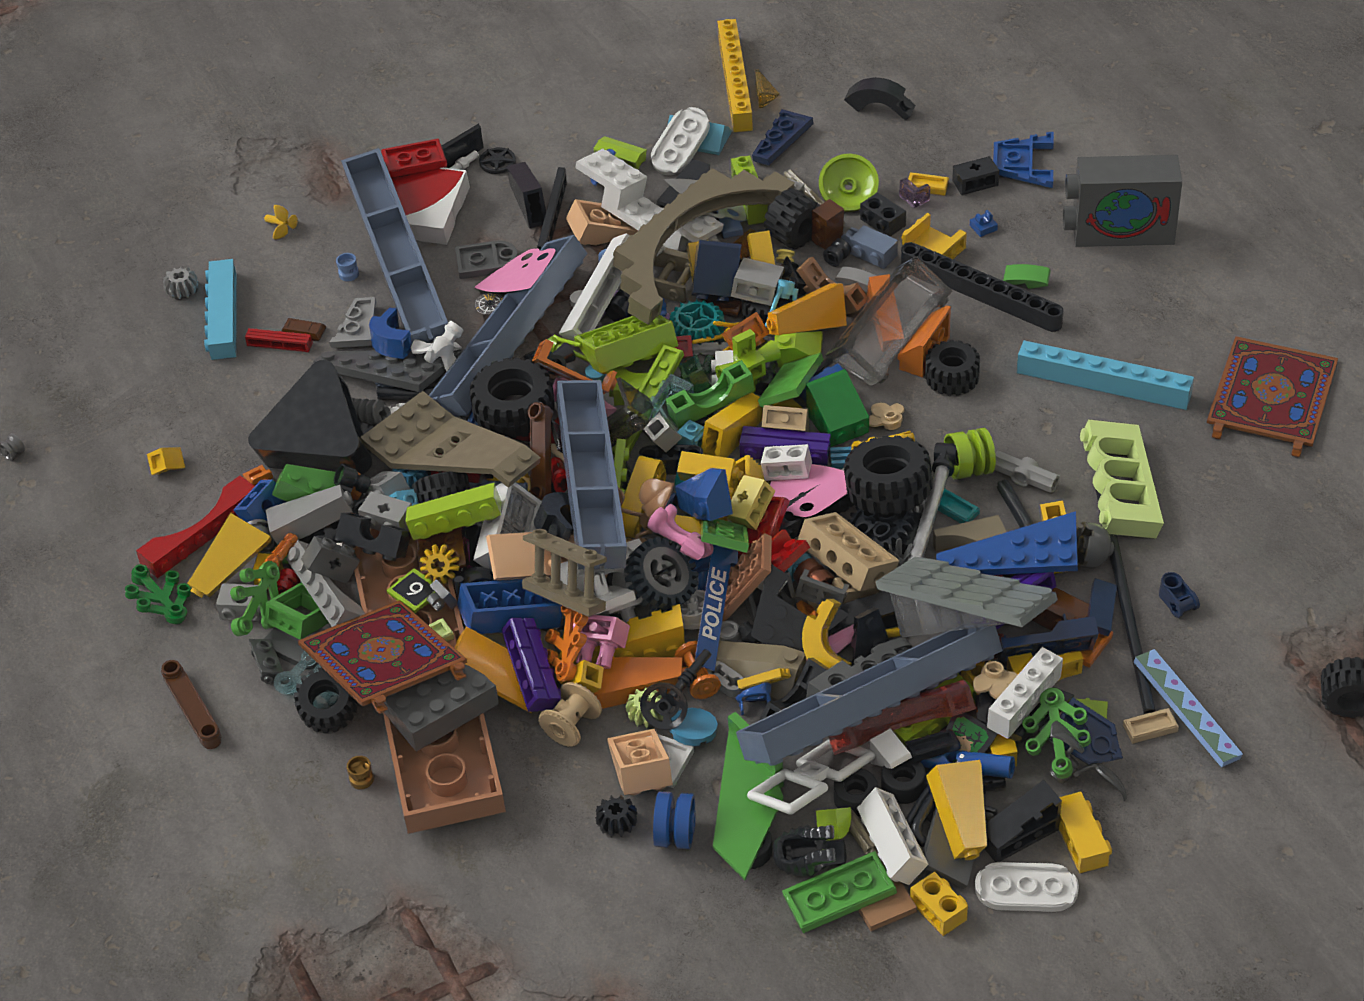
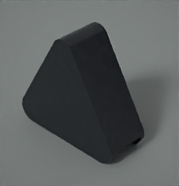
[248,360,372,474]

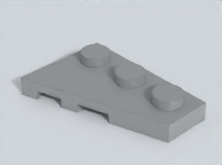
[330,297,377,348]

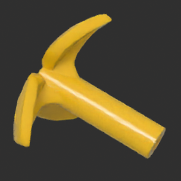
[264,205,298,239]

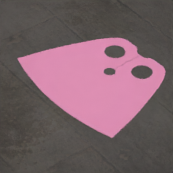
[474,248,556,292]
[770,464,847,517]

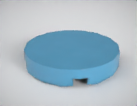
[669,708,718,746]

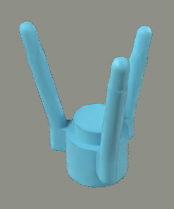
[765,279,799,327]

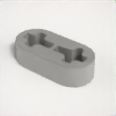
[706,661,744,697]

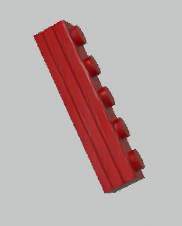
[245,328,313,352]

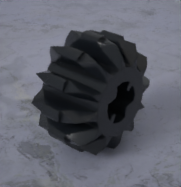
[595,794,637,838]

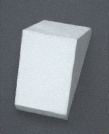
[869,729,912,769]

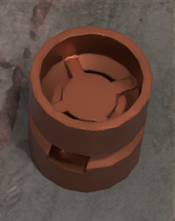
[793,558,835,585]

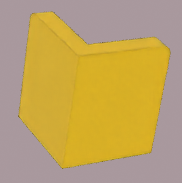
[147,447,185,475]

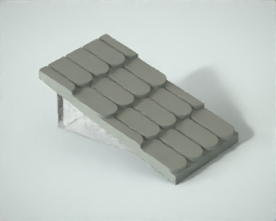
[875,557,1058,638]

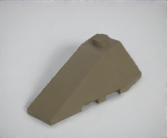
[716,640,806,701]

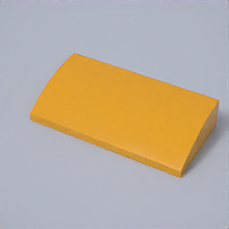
[455,626,532,713]

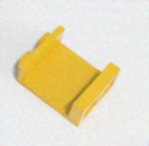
[902,213,967,259]

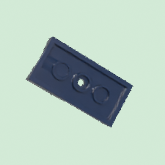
[997,614,1099,663]

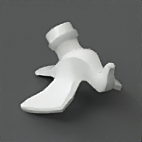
[411,321,464,371]

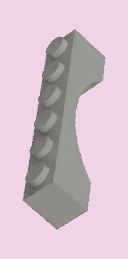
[286,540,365,627]

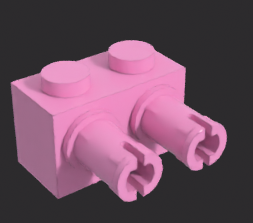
[573,615,630,669]

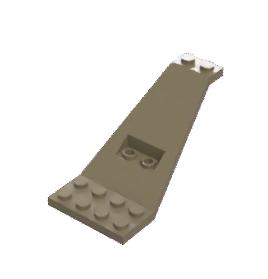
[360,391,541,488]

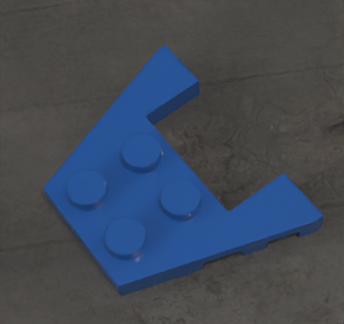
[993,132,1054,188]

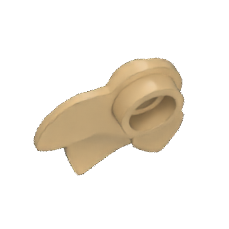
[869,403,904,430]
[973,661,1017,699]

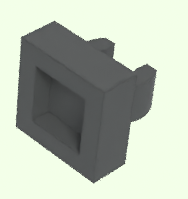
[426,579,458,611]

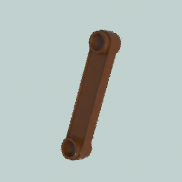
[528,402,553,501]
[161,660,222,749]

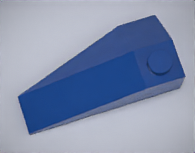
[675,468,733,521]

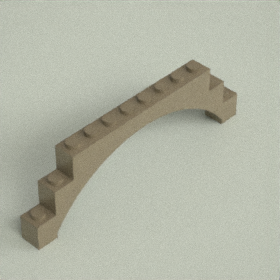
[613,168,795,325]

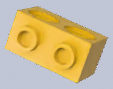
[910,872,968,936]

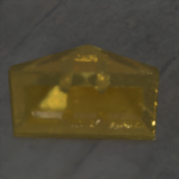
[755,69,780,108]

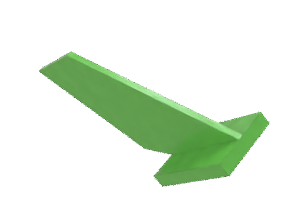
[713,712,784,881]

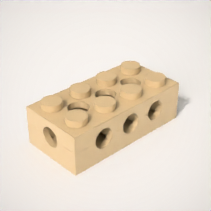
[798,512,899,592]

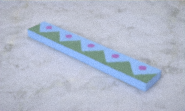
[1134,649,1243,767]

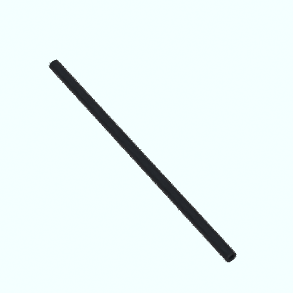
[1095,489,1156,714]

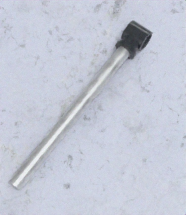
[897,442,959,604]

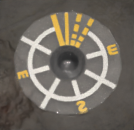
[474,293,503,314]

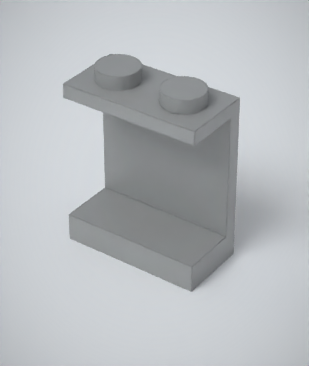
[731,258,784,306]

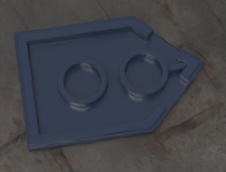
[1049,697,1123,765]

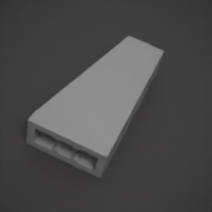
[266,485,353,545]

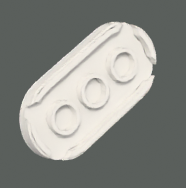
[651,107,710,175]
[975,862,1079,912]

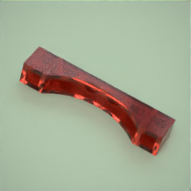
[827,679,976,755]

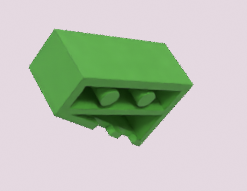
[272,464,336,502]

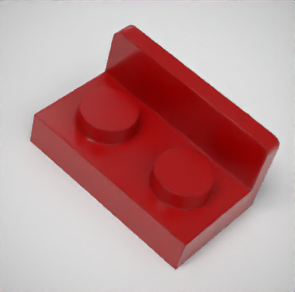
[771,530,810,572]

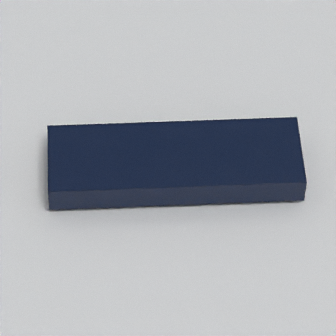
[1087,578,1117,636]

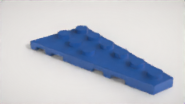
[936,511,1078,575]

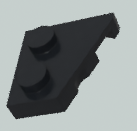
[849,607,889,667]

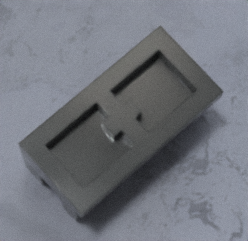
[795,569,849,609]

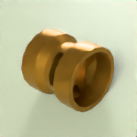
[346,755,374,790]

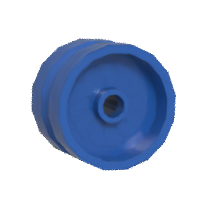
[653,791,696,849]

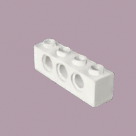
[987,647,1063,739]

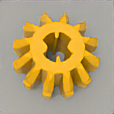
[420,544,460,584]

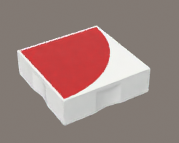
[391,167,470,245]

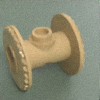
[538,682,602,747]

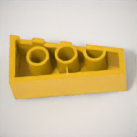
[591,604,685,664]

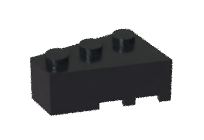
[984,780,1062,862]

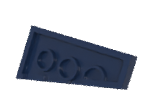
[752,109,814,166]

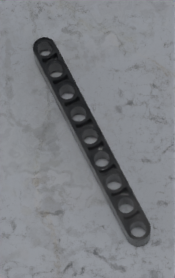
[901,242,1064,332]

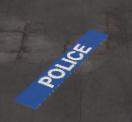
[695,545,733,671]

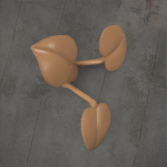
[618,479,674,543]

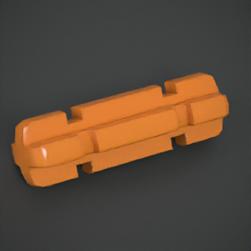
[265,533,298,566]

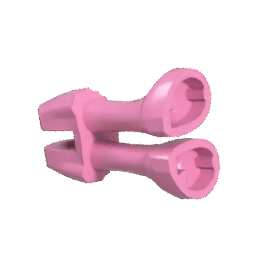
[647,504,714,560]

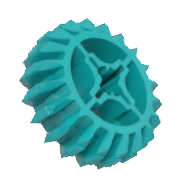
[669,299,725,345]

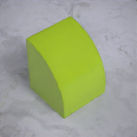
[816,807,851,840]

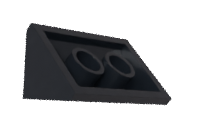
[441,123,484,168]

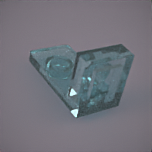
[647,374,693,418]

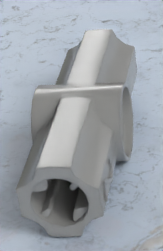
[995,451,1060,493]

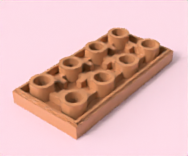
[722,533,772,622]

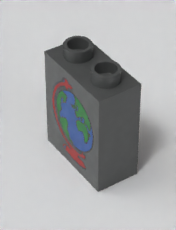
[1063,155,1182,247]

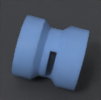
[336,253,359,281]

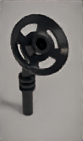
[640,649,712,730]

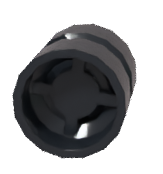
[605,289,632,322]

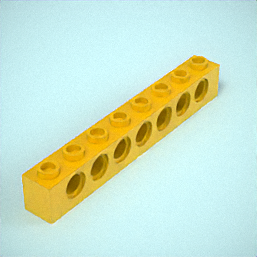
[717,19,753,132]

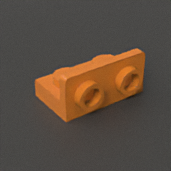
[722,312,769,350]

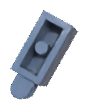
[841,225,898,269]

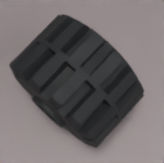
[764,188,820,249]

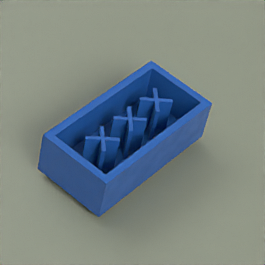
[457,577,562,634]

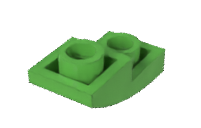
[1003,264,1051,289]

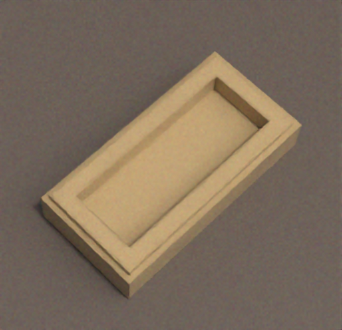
[1123,708,1179,744]

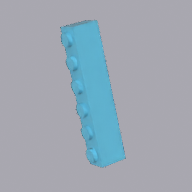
[204,259,237,360]

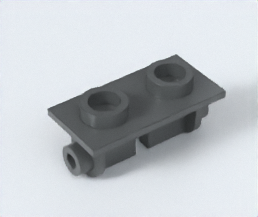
[249,639,284,684]

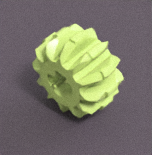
[626,687,664,728]

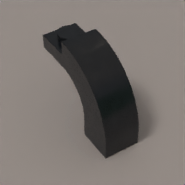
[844,77,916,121]
[534,492,574,541]
[759,658,829,721]

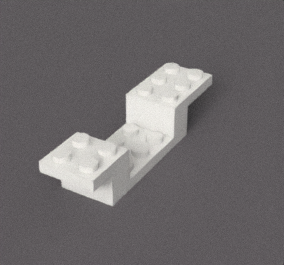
[575,149,724,252]

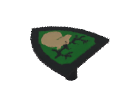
[946,707,998,763]

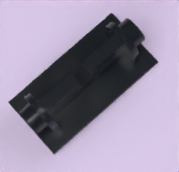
[781,256,806,295]

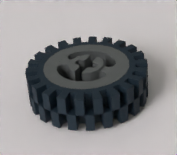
[624,537,698,612]

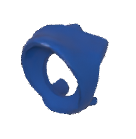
[736,682,772,715]

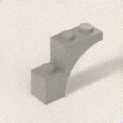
[643,405,682,452]

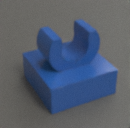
[969,210,998,237]

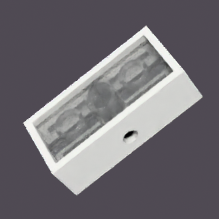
[473,482,542,571]

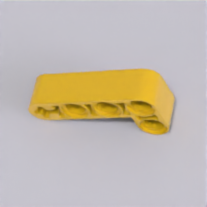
[621,456,666,538]

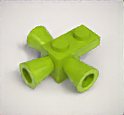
[715,329,781,393]

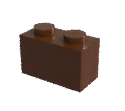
[811,199,844,250]

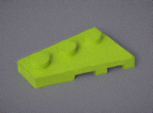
[614,439,630,494]

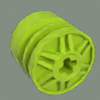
[943,428,996,479]

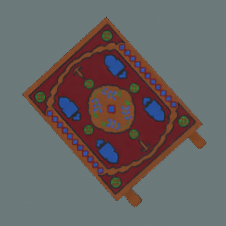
[1207,336,1338,457]
[298,600,467,714]

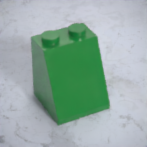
[806,369,869,447]

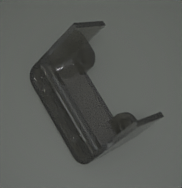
[551,377,654,453]

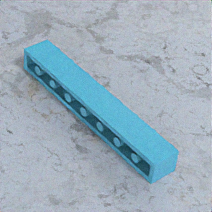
[1017,340,1194,410]

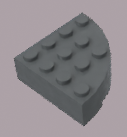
[384,664,499,752]

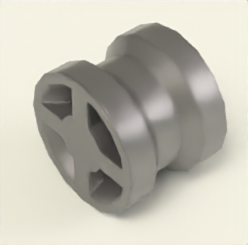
[0,433,25,461]

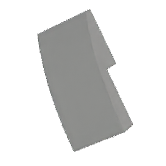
[835,267,876,292]

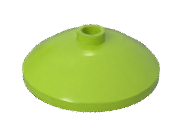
[819,154,879,212]

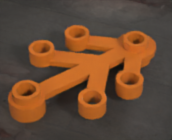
[545,606,589,682]

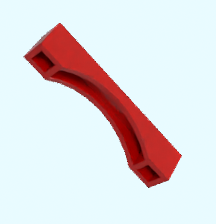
[136,475,255,579]

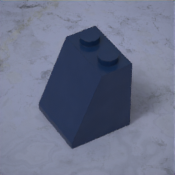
[691,240,741,303]

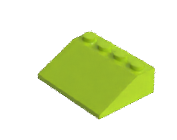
[574,315,678,374]

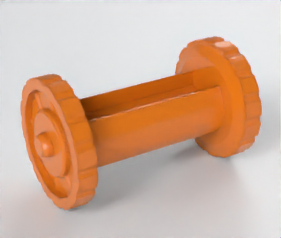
[674,641,721,699]

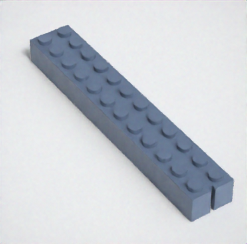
[341,148,448,343]
[429,235,588,417]
[556,380,627,570]
[736,622,1003,766]

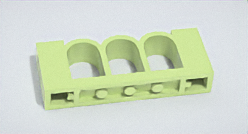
[1080,420,1164,539]

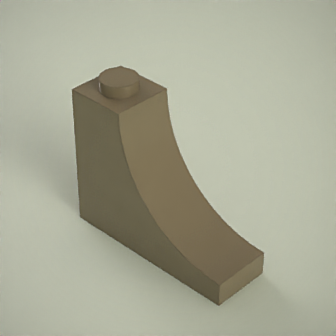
[933,515,1007,552]

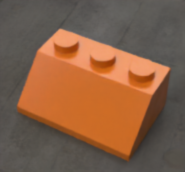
[897,305,951,378]

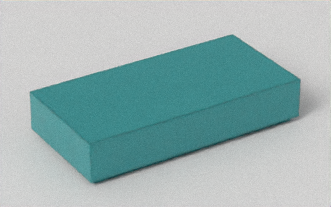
[938,488,980,524]

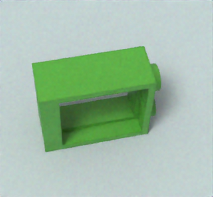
[264,582,329,640]

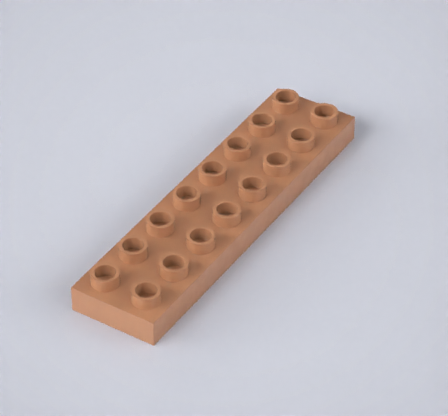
[353,529,506,834]

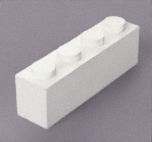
[857,787,928,885]

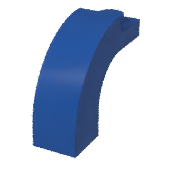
[369,308,412,359]

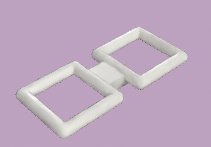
[747,738,876,815]

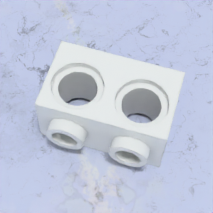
[761,444,812,481]

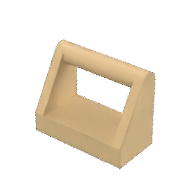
[761,405,809,432]

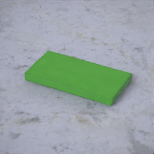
[758,353,824,407]
[701,519,749,553]
[782,851,897,933]

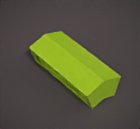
[593,136,647,170]

